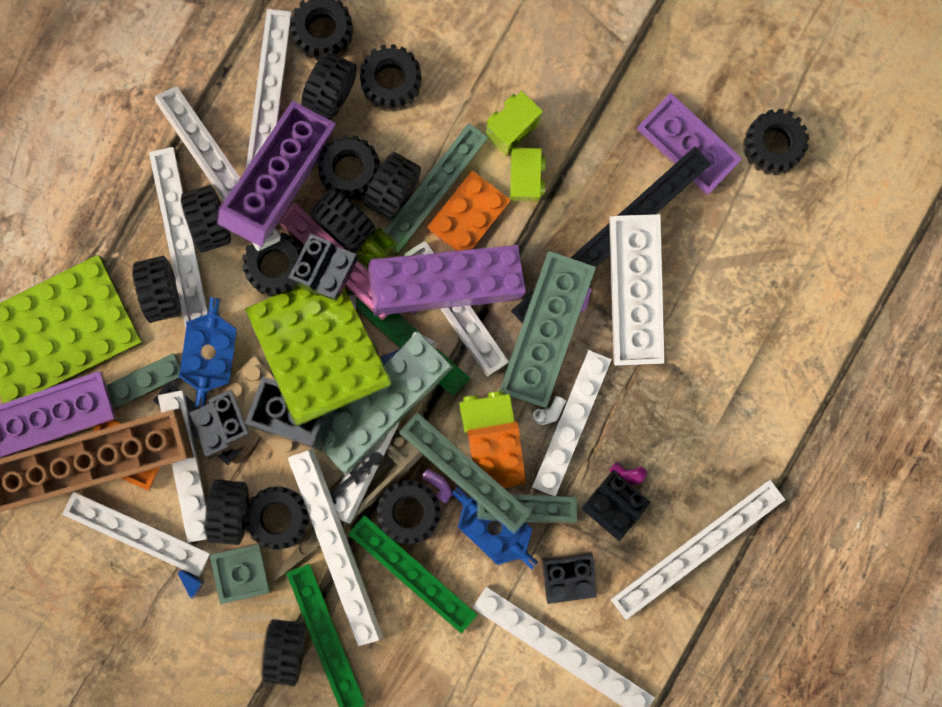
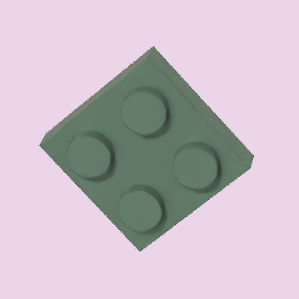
[210,544,270,604]

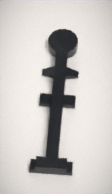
[328,452,383,505]

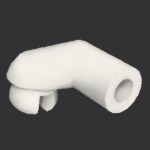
[532,396,566,425]

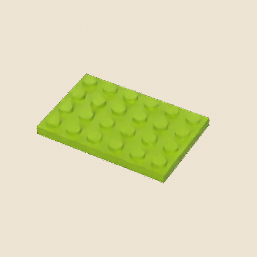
[0,255,142,404]
[245,286,391,426]

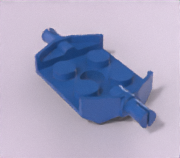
[178,297,237,407]
[451,486,538,570]

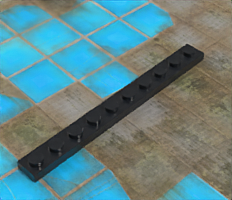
[511,146,711,323]

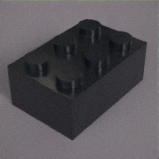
[245,376,338,452]

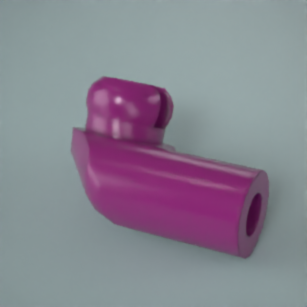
[609,461,647,485]

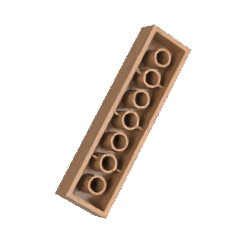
[0,409,194,512]

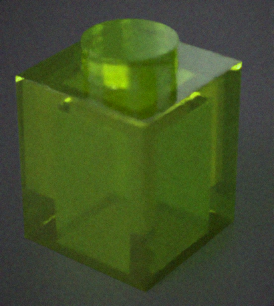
[357,227,398,267]

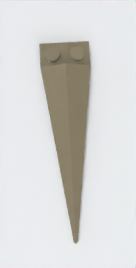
[272,424,424,583]

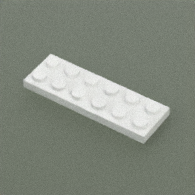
[609,214,664,366]

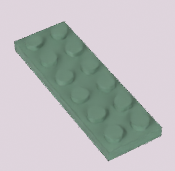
[499,251,596,408]
[323,332,453,474]

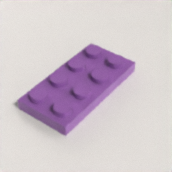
[636,93,742,196]

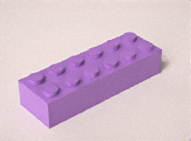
[217,100,336,247]
[368,245,526,316]

